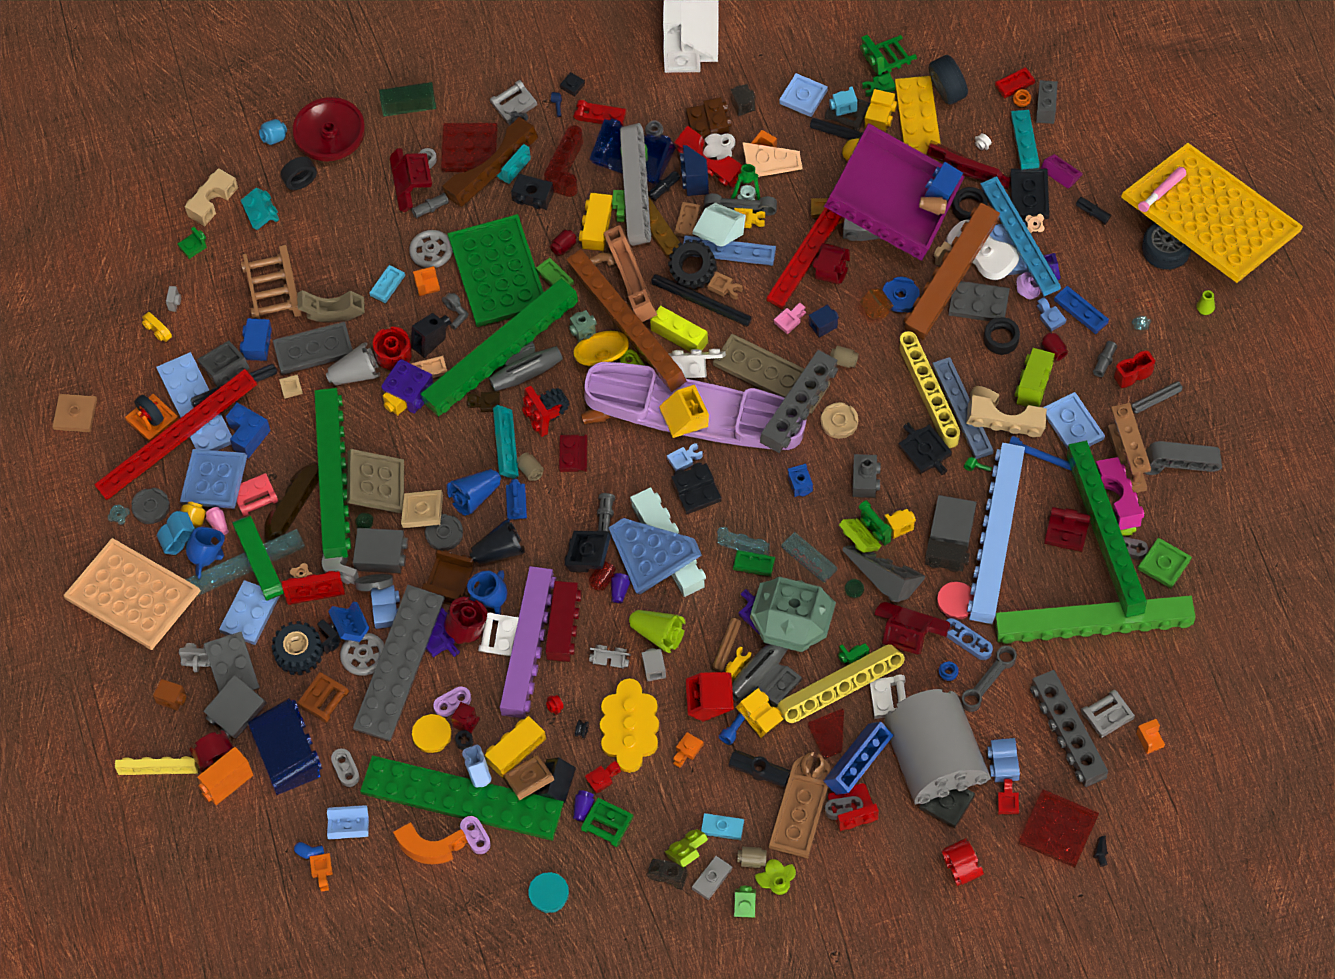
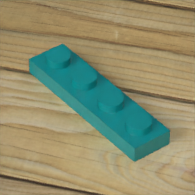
[1011,110,1039,169]
[493,405,519,479]

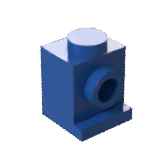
[788,464,813,497]

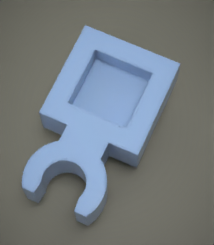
[667,443,703,472]

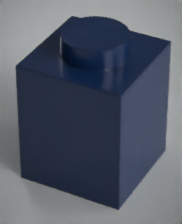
[809,304,839,338]

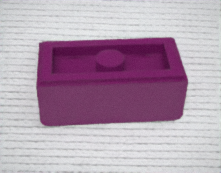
[1041,154,1082,189]

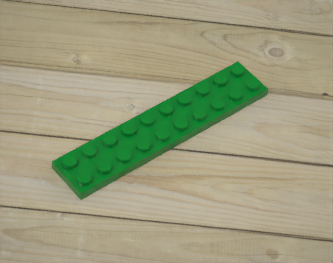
[360,755,564,841]

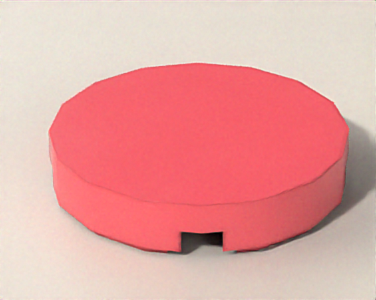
[937,582,974,620]

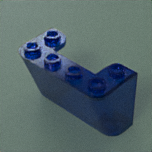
[590,118,676,185]
[248,697,323,795]

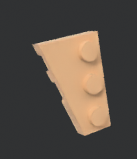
[742,142,802,177]

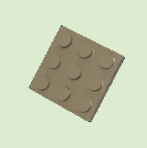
[347,449,404,513]

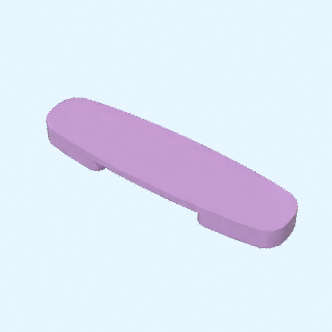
[584,362,806,450]

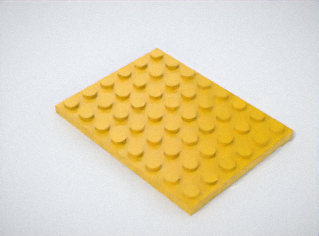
[1121,143,1303,283]

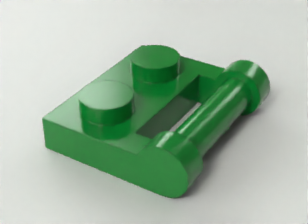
[858,500,892,546]
[581,798,634,847]

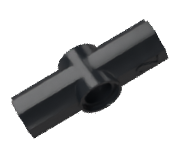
[729,749,791,788]

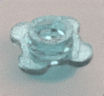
[1132,316,1152,330]
[108,505,130,525]

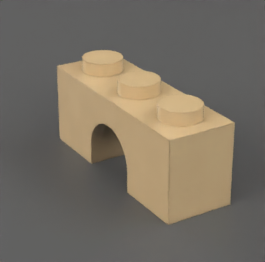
[185,168,238,226]

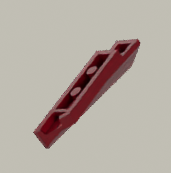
[926,140,1011,190]

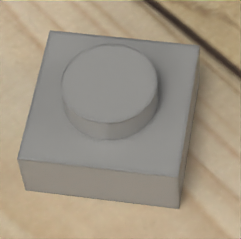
[166,286,181,312]

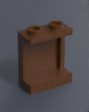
[421,550,475,605]

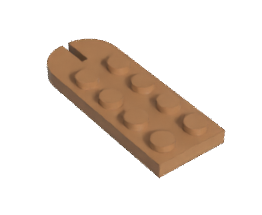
[769,752,831,858]

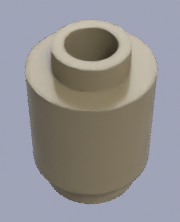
[830,345,859,368]
[517,453,544,481]
[737,846,767,868]

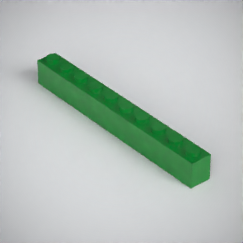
[421,278,579,417]
[314,388,351,559]
[1067,440,1147,617]

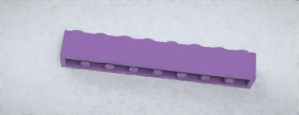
[500,566,556,719]

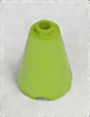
[629,610,685,653]

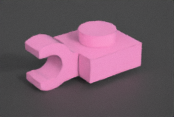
[774,303,806,335]

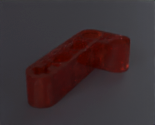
[544,125,583,197]

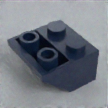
[680,145,709,196]

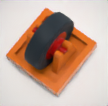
[125,394,179,442]

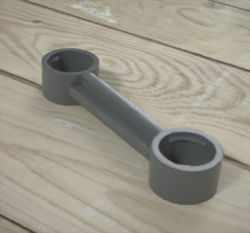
[704,193,777,216]
[961,646,1017,712]

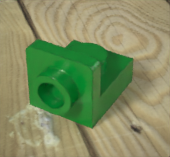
[178,227,207,259]
[838,643,870,665]

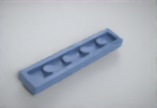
[683,236,776,266]

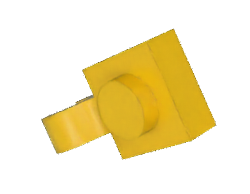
[725,647,751,683]

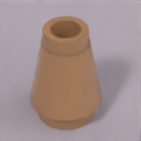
[919,197,947,215]

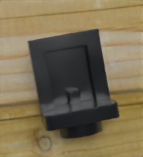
[317,619,341,654]

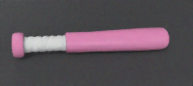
[1138,167,1186,212]

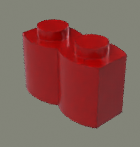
[1114,351,1156,388]

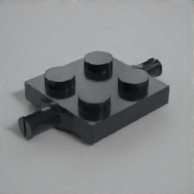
[898,422,952,475]

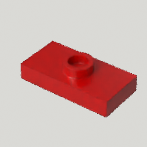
[995,67,1035,98]

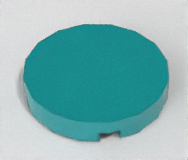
[528,872,569,913]

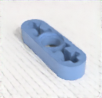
[946,618,993,660]

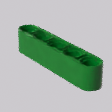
[232,515,284,601]

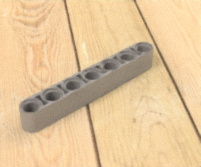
[620,123,651,246]

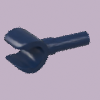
[551,92,562,117]

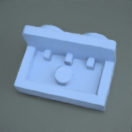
[327,805,369,839]

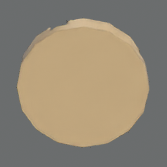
[821,402,859,439]

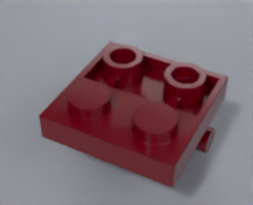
[1044,507,1091,552]

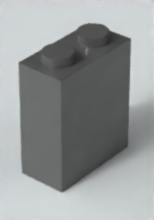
[930,495,977,551]
[353,528,408,573]
[203,675,267,739]

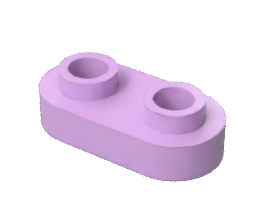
[433,687,471,717]
[460,816,491,854]

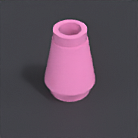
[205,507,229,535]

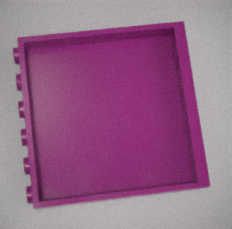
[824,123,965,261]

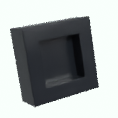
[560,72,585,97]

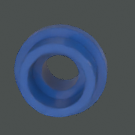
[939,661,959,681]

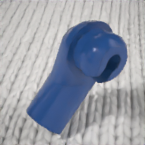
[294,842,324,859]

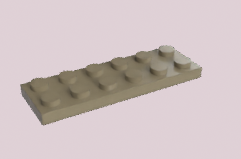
[713,334,830,414]

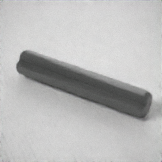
[1131,381,1183,413]

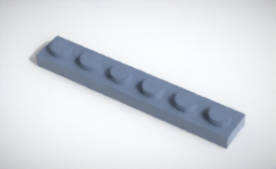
[932,357,994,459]

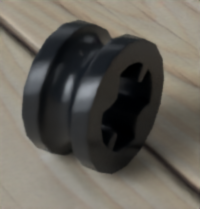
[575,720,589,739]
[455,730,473,750]

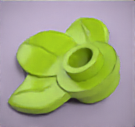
[755,859,796,895]

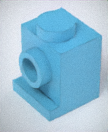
[829,87,858,116]

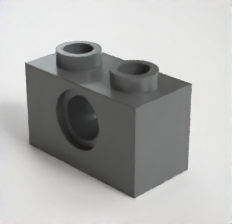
[1036,80,1058,124]

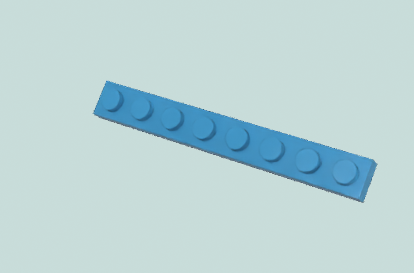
[980,176,1061,296]

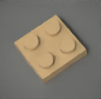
[401,490,443,528]

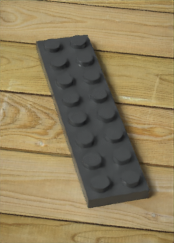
[353,585,445,742]

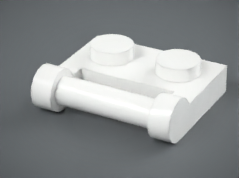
[478,612,519,656]
[869,675,906,719]

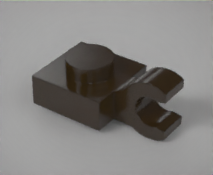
[467,392,500,412]

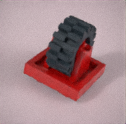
[522,386,570,437]

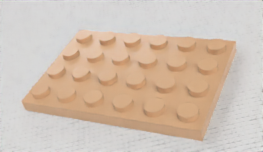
[64,538,200,650]

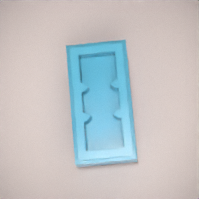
[369,265,405,303]
[701,813,744,840]

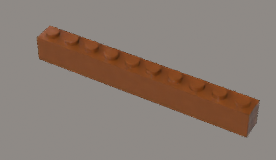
[566,249,687,392]

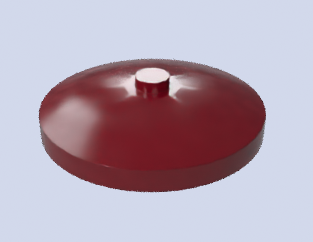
[293,97,365,161]

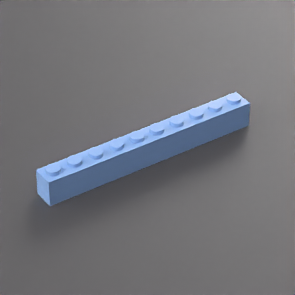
[967,442,1025,624]

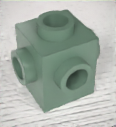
[569,310,597,342]

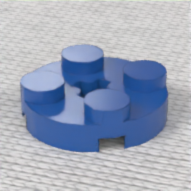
[882,277,920,313]

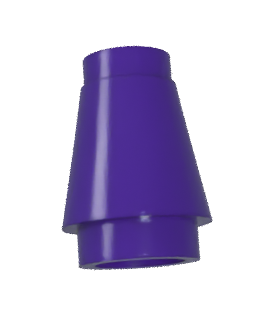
[611,573,630,603]
[573,790,595,822]

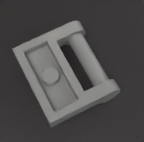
[490,80,537,124]
[1081,690,1135,738]

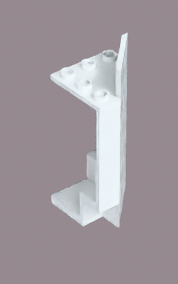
[663,0,719,73]

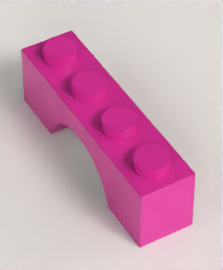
[1096,457,1144,530]

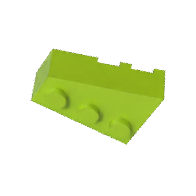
[1015,348,1055,407]

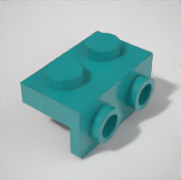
[496,144,531,184]
[241,188,279,230]

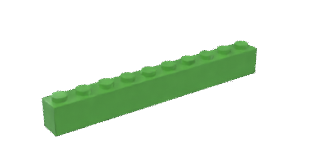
[994,596,1195,644]

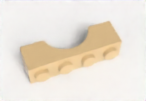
[966,395,1047,437]

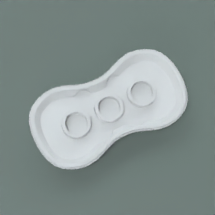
[945,220,1019,280]

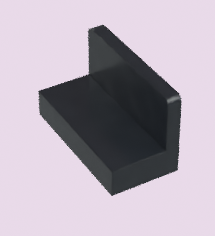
[535,757,576,803]

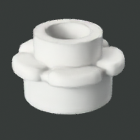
[975,133,992,150]

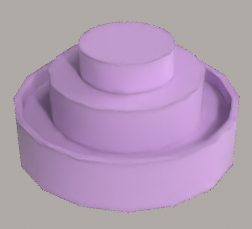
[1016,272,1040,300]

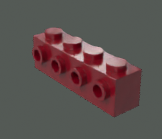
[546,581,582,662]

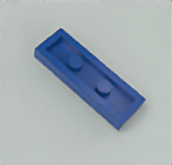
[1054,286,1109,334]

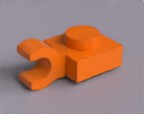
[673,732,704,768]
[310,853,333,892]

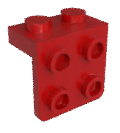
[828,783,879,831]

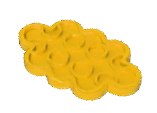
[600,678,659,773]

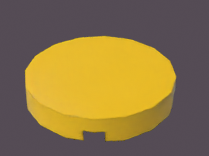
[412,714,452,753]

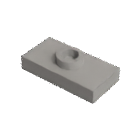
[692,856,732,900]

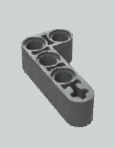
[1144,441,1222,475]

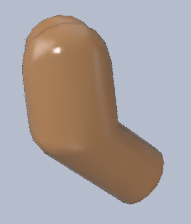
[590,253,616,266]

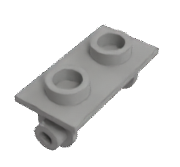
[589,645,631,669]

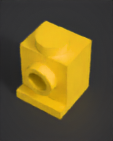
[884,509,916,539]

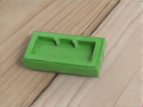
[536,257,574,286]

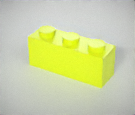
[650,306,708,352]

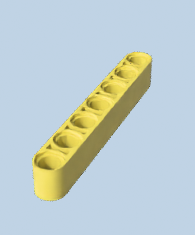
[899,331,960,448]
[777,645,905,723]

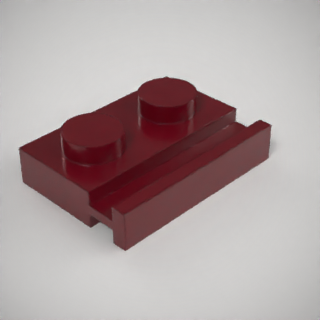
[559,435,588,472]

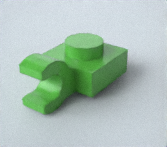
[612,190,626,222]

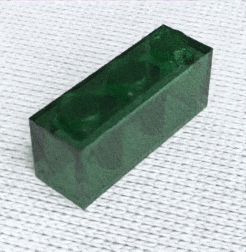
[379,82,436,117]

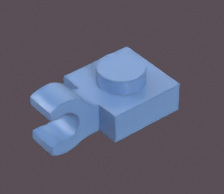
[1037,297,1066,332]

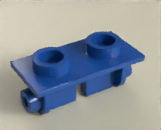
[506,479,527,520]

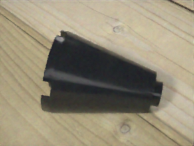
[470,518,526,565]

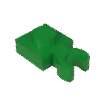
[862,73,896,97]

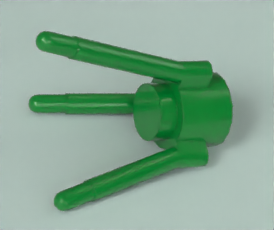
[731,164,760,200]

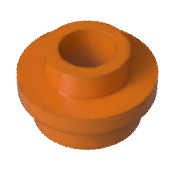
[1013,89,1031,107]

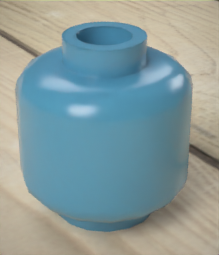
[259,119,287,145]

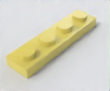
[115,756,198,775]

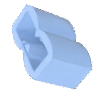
[462,745,492,787]

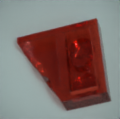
[808,708,844,759]

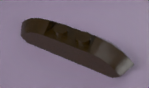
[264,462,319,542]

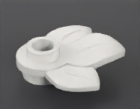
[703,134,736,160]

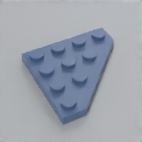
[609,518,702,594]

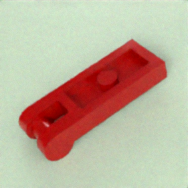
[573,100,626,127]

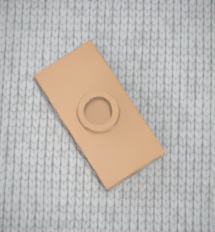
[411,356,447,378]

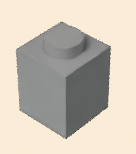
[642,648,666,682]

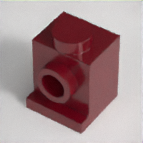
[451,702,480,734]

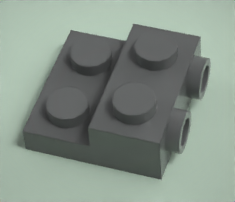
[197,341,250,387]

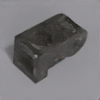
[646,859,688,890]

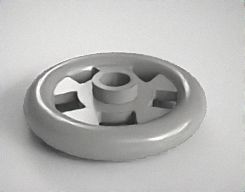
[409,230,453,268]
[340,633,385,676]

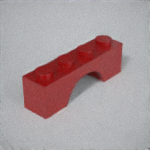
[674,125,742,188]

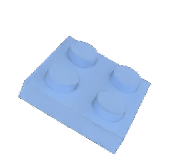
[779,73,828,117]

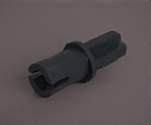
[648,171,681,201]
[1076,197,1111,225]

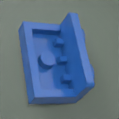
[328,602,369,642]

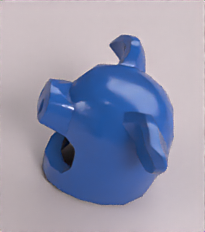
[186,527,225,580]
[467,570,507,621]

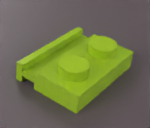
[839,518,882,552]

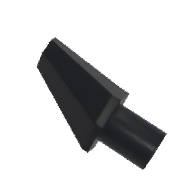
[1093,835,1108,867]

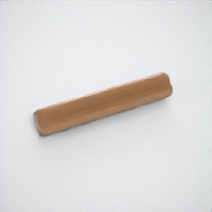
[713,618,741,672]

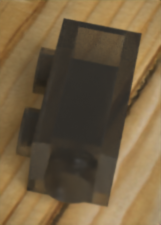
[925,539,970,572]

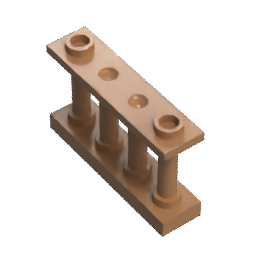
[241,245,302,319]
[1107,403,1151,493]

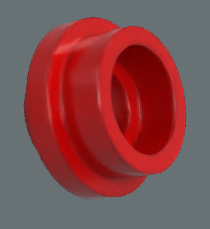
[546,695,564,715]

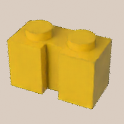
[864,89,898,132]
[736,688,783,738]

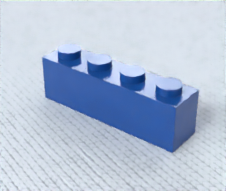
[823,721,894,795]

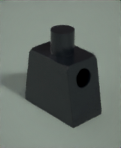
[411,313,451,358]

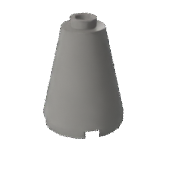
[326,342,380,385]

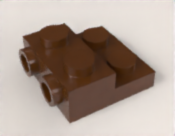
[686,97,732,139]

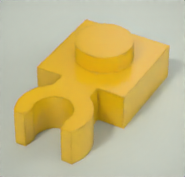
[734,208,765,228]

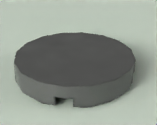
[131,488,170,524]
[425,514,463,551]
[354,574,393,591]

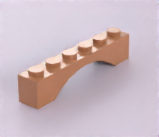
[604,225,657,322]

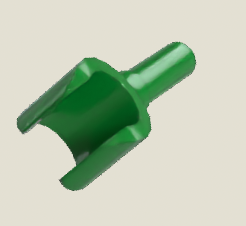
[964,457,992,472]

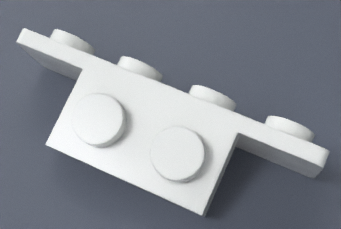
[668,349,726,378]

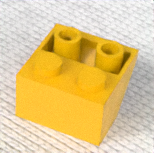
[659,385,709,438]

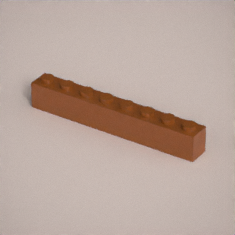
[904,203,1000,340]

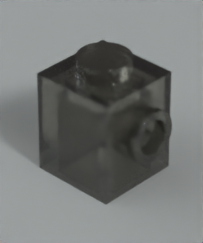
[730,84,756,116]

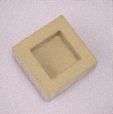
[279,375,303,398]

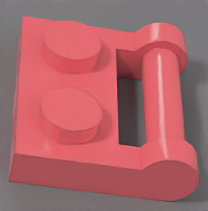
[236,473,278,517]

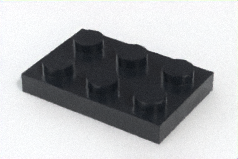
[1010,169,1049,219]

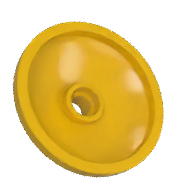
[574,331,629,367]

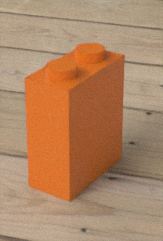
[197,747,254,805]

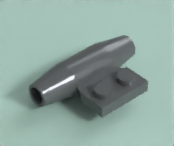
[489,341,563,391]
[732,644,802,708]

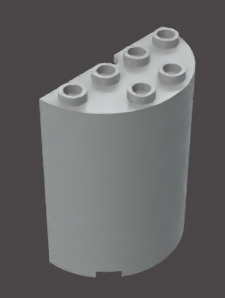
[884,689,991,805]

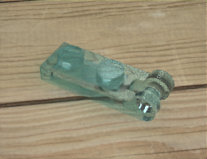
[717,527,770,556]

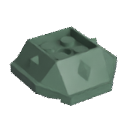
[750,577,836,652]

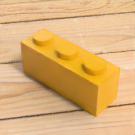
[579,193,613,251]
[485,716,546,778]

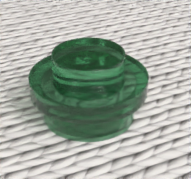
[355,513,373,529]
[845,579,864,598]

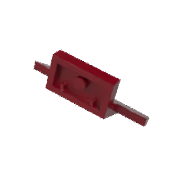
[390,148,432,212]
[875,602,950,655]

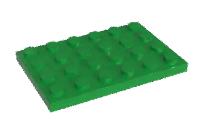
[447,214,544,327]

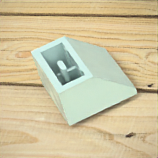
[692,203,746,246]

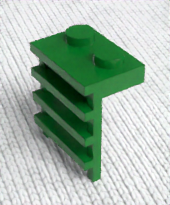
[860,34,917,76]

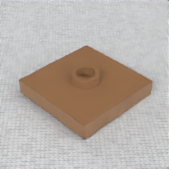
[52,394,97,432]
[503,755,554,800]

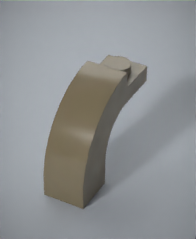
[297,290,365,323]

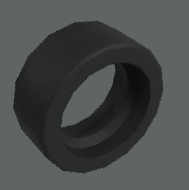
[280,157,317,190]
[953,187,988,221]
[984,317,1020,355]

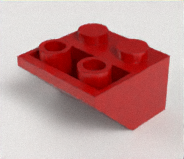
[686,672,734,722]

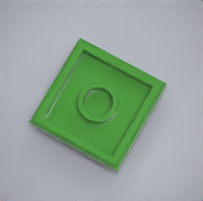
[1138,538,1192,589]

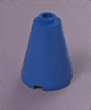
[446,469,501,516]

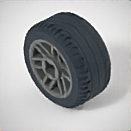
[928,55,968,104]
[1142,223,1191,270]

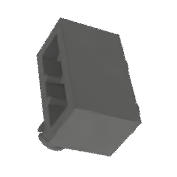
[853,454,881,498]

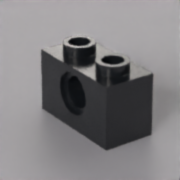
[511,174,554,210]

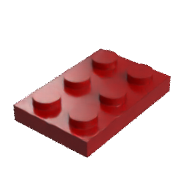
[282,571,345,605]

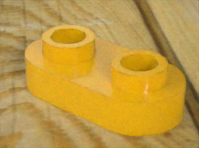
[142,312,172,342]

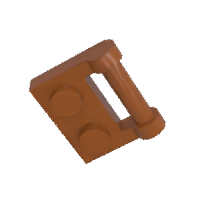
[297,672,350,723]

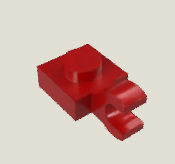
[585,761,621,794]
[998,779,1019,814]

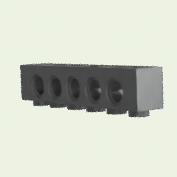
[760,350,838,453]
[1030,670,1108,787]

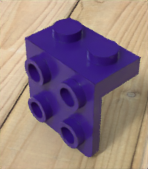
[382,360,434,414]

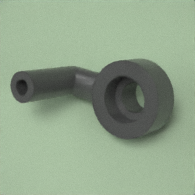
[442,293,468,330]

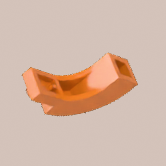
[393,822,467,864]

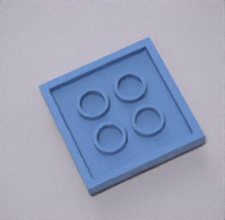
[180,449,247,509]

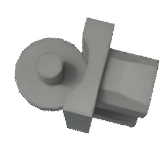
[179,643,211,672]

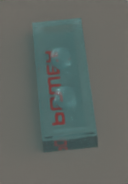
[781,532,837,583]

